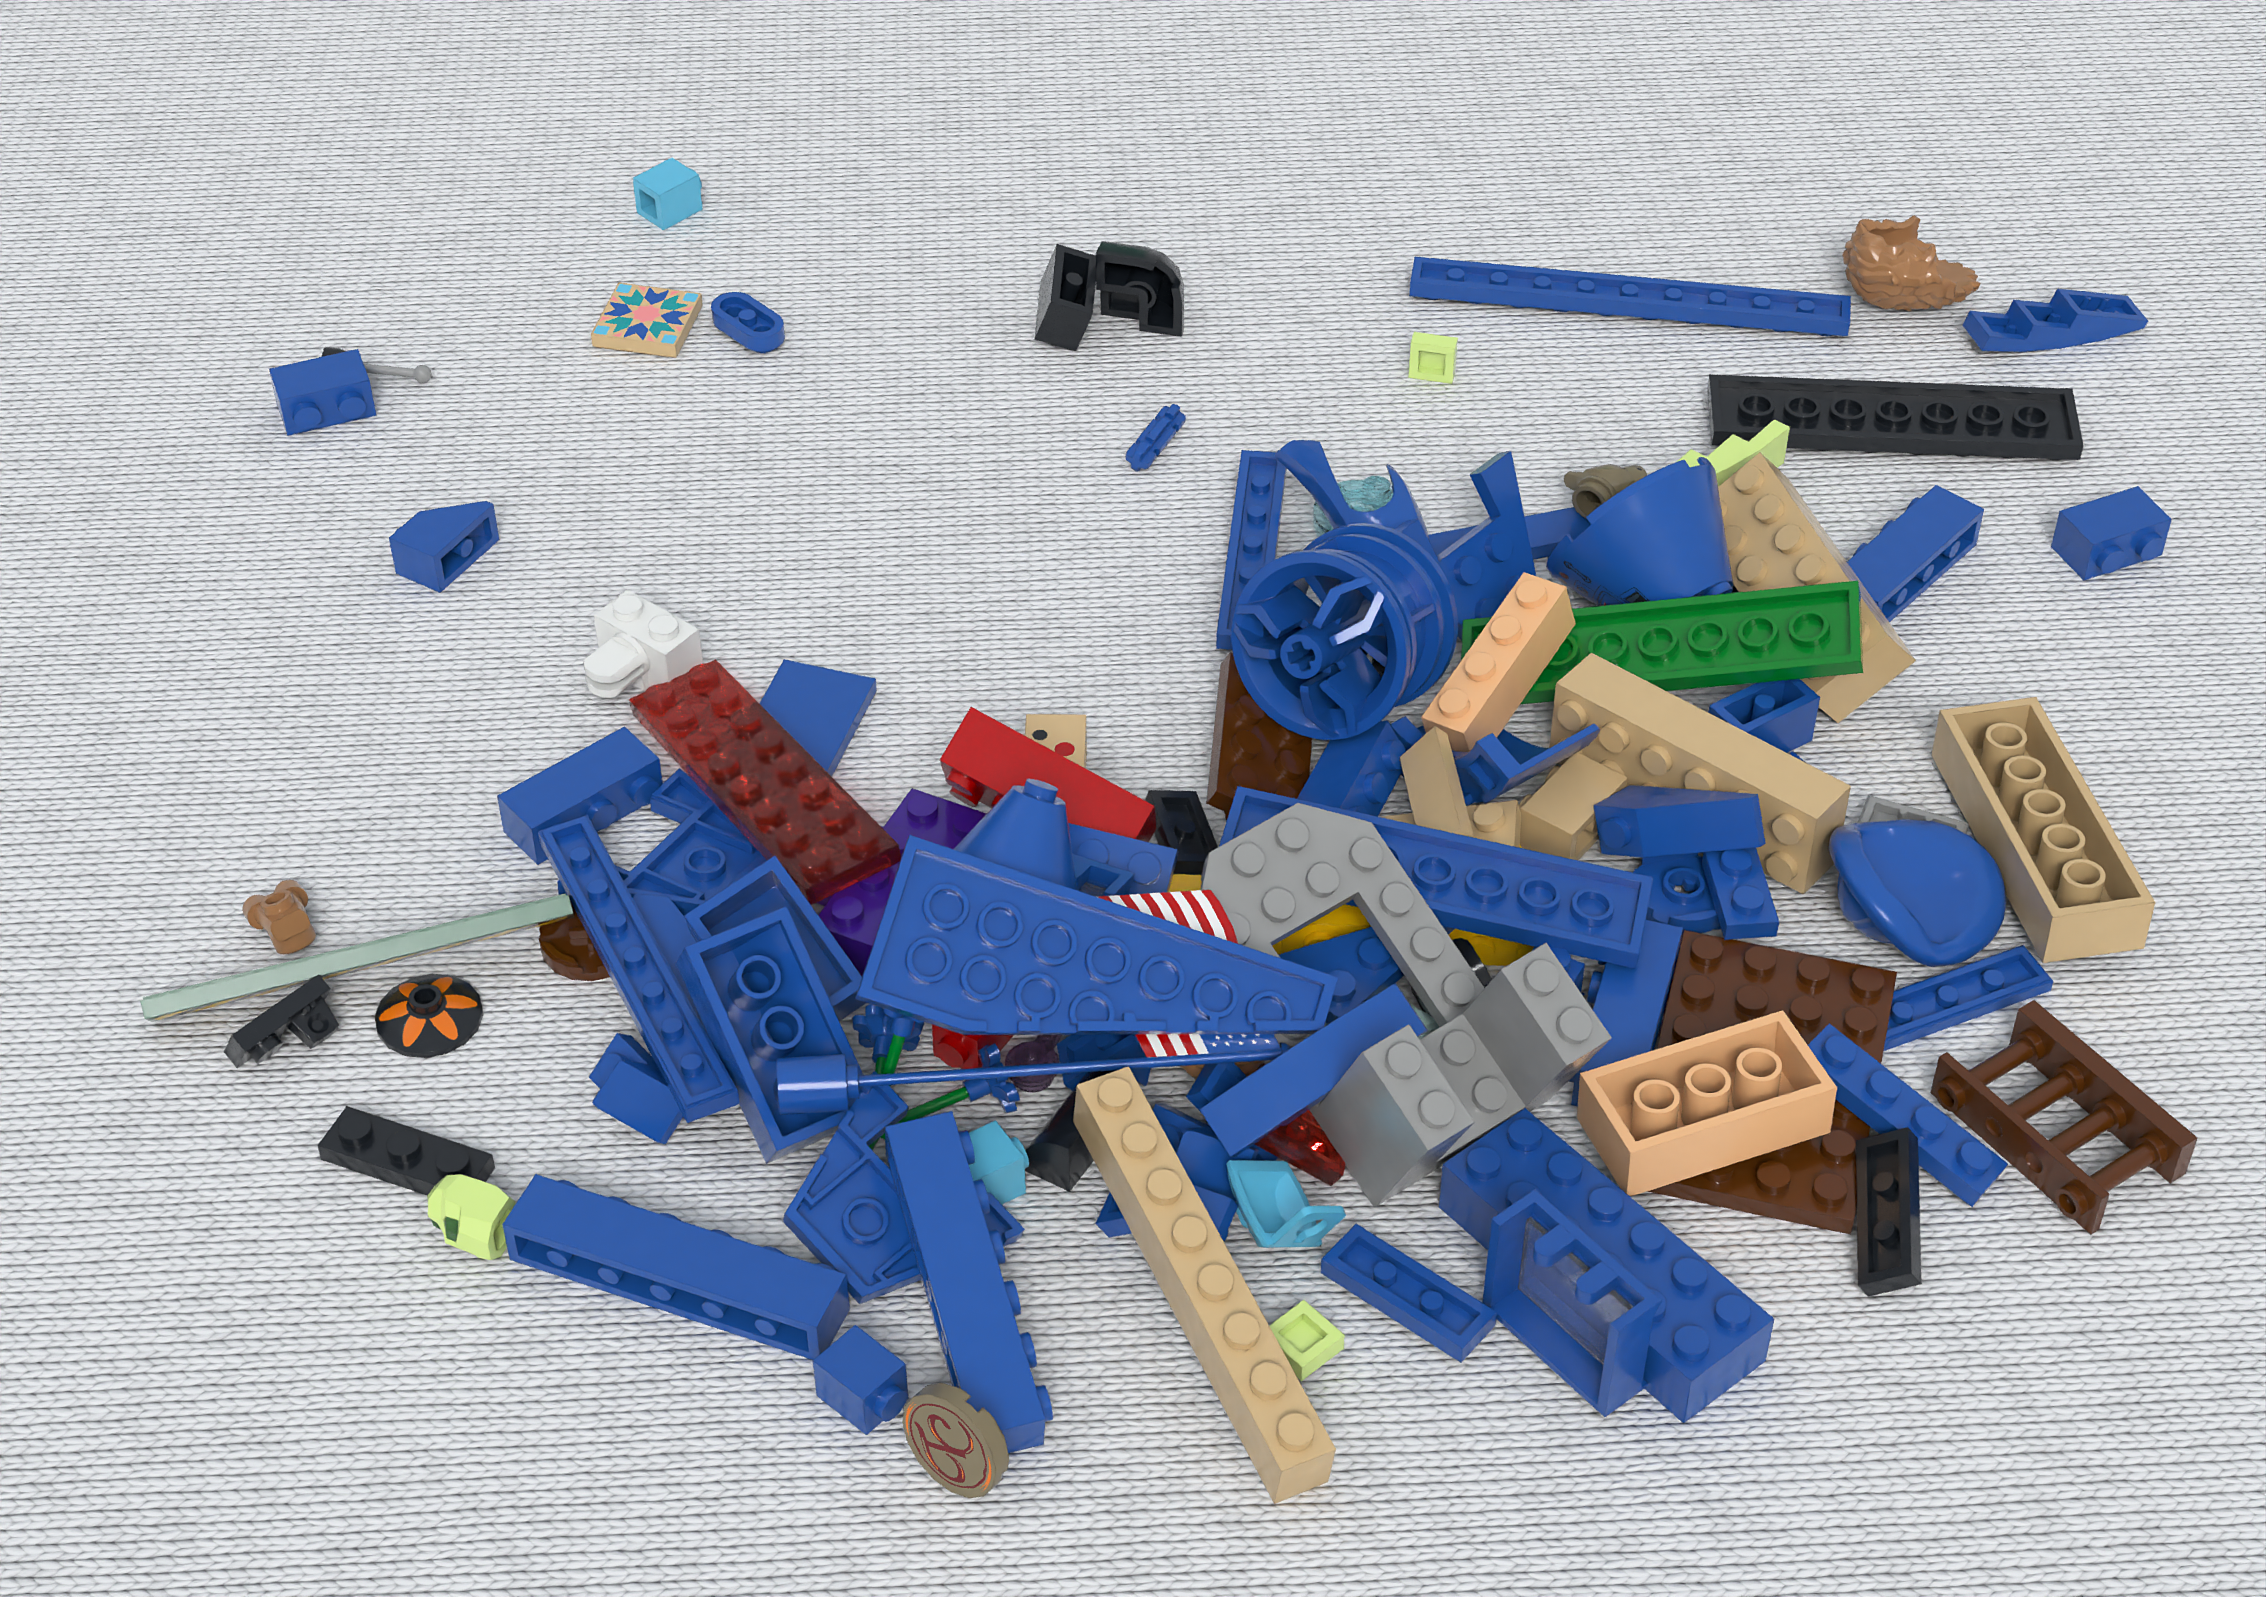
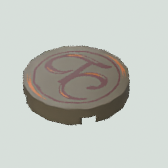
[902,1383,1009,1498]

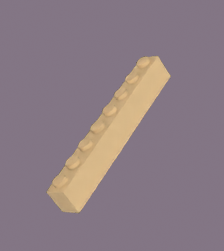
[1073,1066,1336,1504]

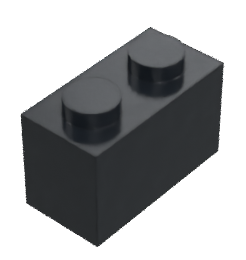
[1034,244,1096,351]

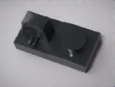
[224,974,339,1068]

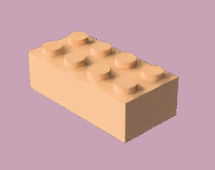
[1577,1010,1837,1197]

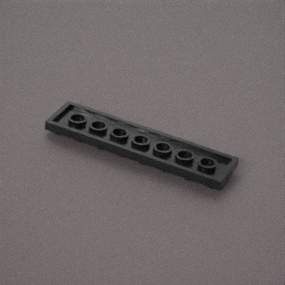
[1707,374,2084,460]

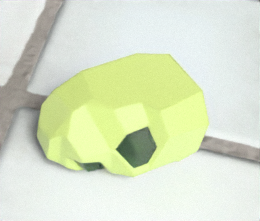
[427,1174,516,1260]

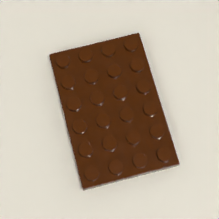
[1647,930,1897,1235]

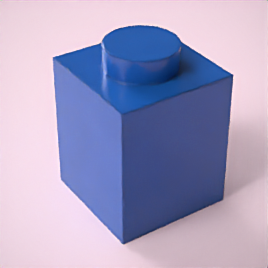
[813,1325,909,1435]

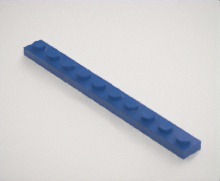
[1409,257,1851,336]

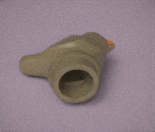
[1564,464,1647,519]

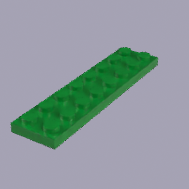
[1461,581,1863,705]

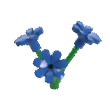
[852,1004,1020,1150]

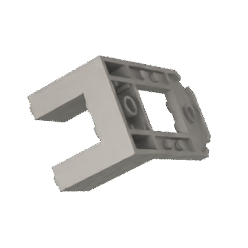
[1200,803,1612,1208]

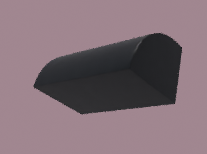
[1025,1070,1116,1192]

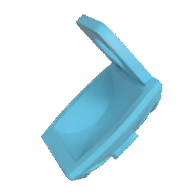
[1226,1160,1346,1248]

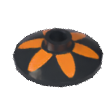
[375,974,483,1058]

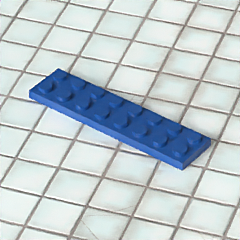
[1219,786,1653,969]

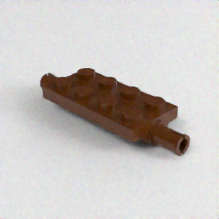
[1206,652,1312,822]

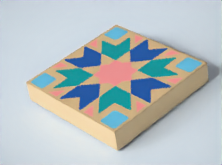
[591,282,703,358]

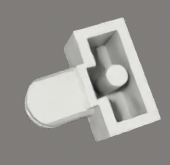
[583,589,704,698]

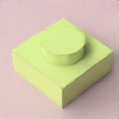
[1408,332,1458,384]
[1269,1300,1345,1381]

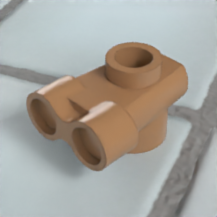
[242,880,316,954]

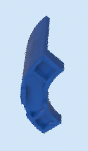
[1390,716,1600,806]

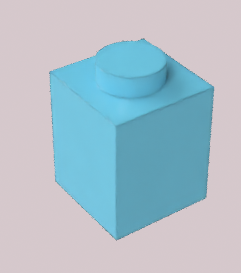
[633,158,703,230]
[969,1120,1029,1204]

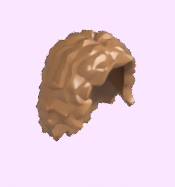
[1842,215,1980,311]

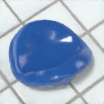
[1828,819,2006,967]

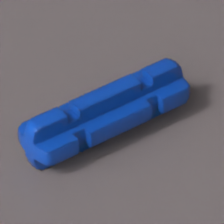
[1126,404,1186,471]

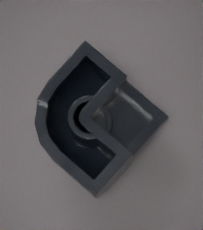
[1096,241,1184,337]

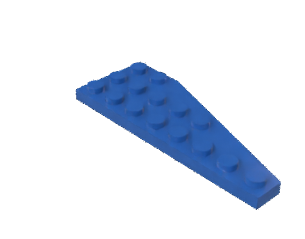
[855,835,1338,1035]

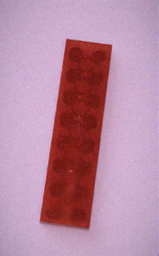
[628,659,901,905]

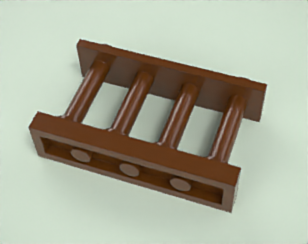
[1930,1000,2198,1235]

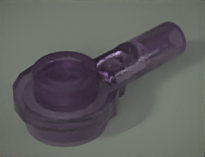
[1005,1035,1063,1093]

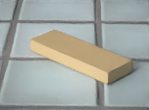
[1400,726,1473,837]

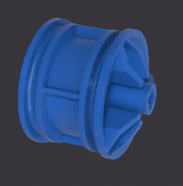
[1231,523,1458,740]

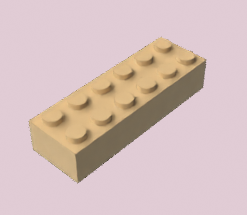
[1718,452,1916,723]
[1549,653,1851,894]
[1931,697,2155,963]

